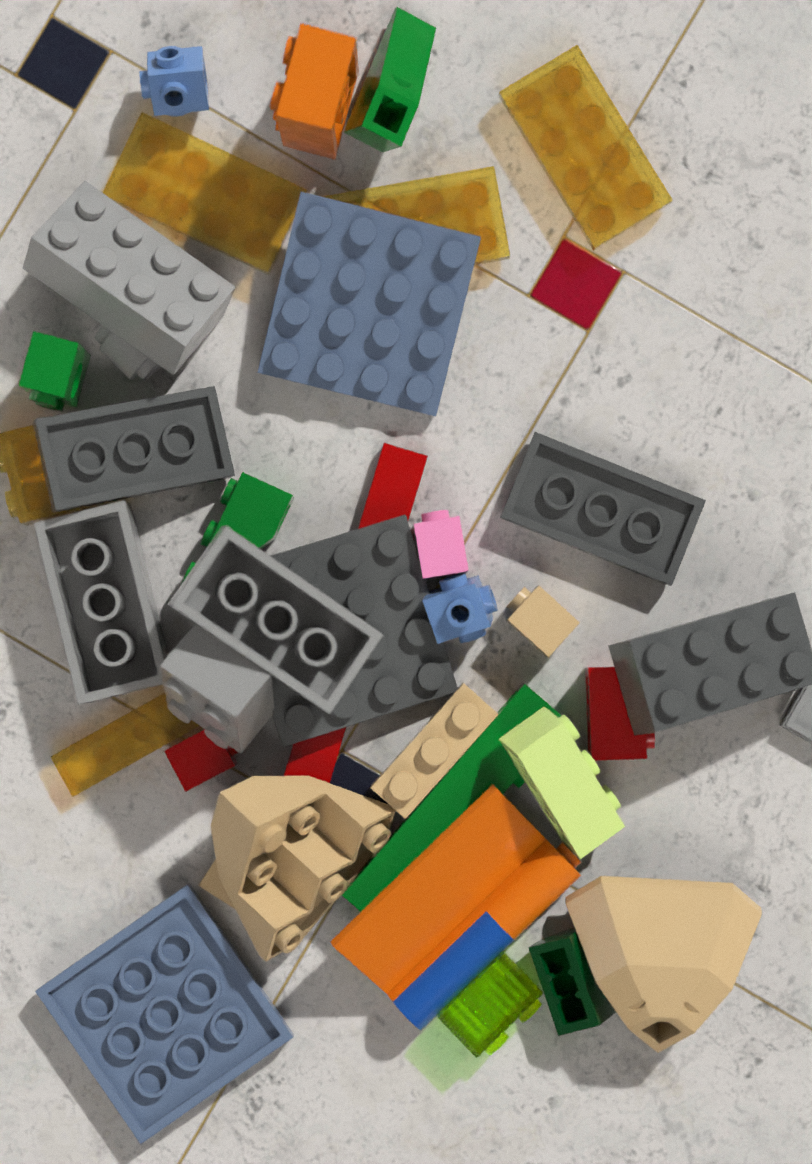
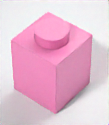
[413,510,469,580]

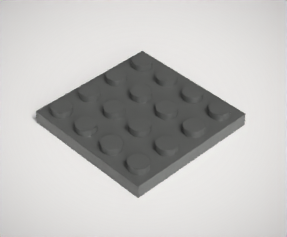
[270,515,458,747]

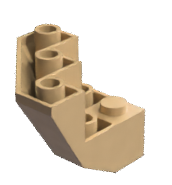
[210,776,396,962]
[565,876,762,1053]

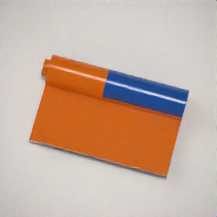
[330,784,581,1031]

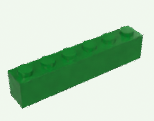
[342,683,562,912]

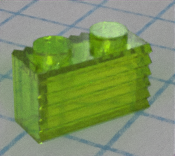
[437,950,543,1058]

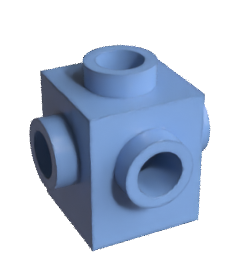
[139,46,209,117]
[422,573,498,644]

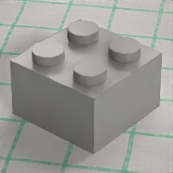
[160,624,275,754]

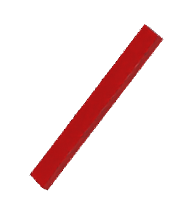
[284,443,428,783]

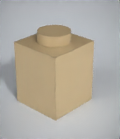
[506,585,580,657]

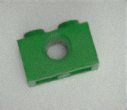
[18,331,91,412]

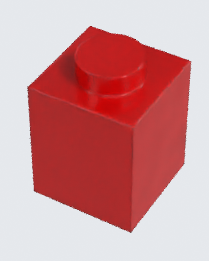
[164,729,239,792]

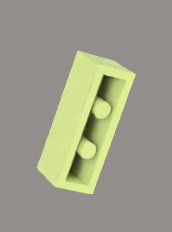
[499,707,625,859]

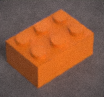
[270,23,359,160]

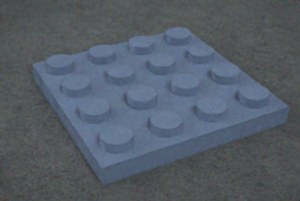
[257,192,481,416]
[35,883,294,1144]

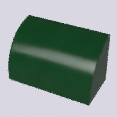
[528,927,616,1036]

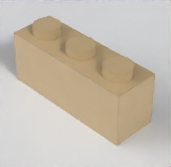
[371,682,499,819]

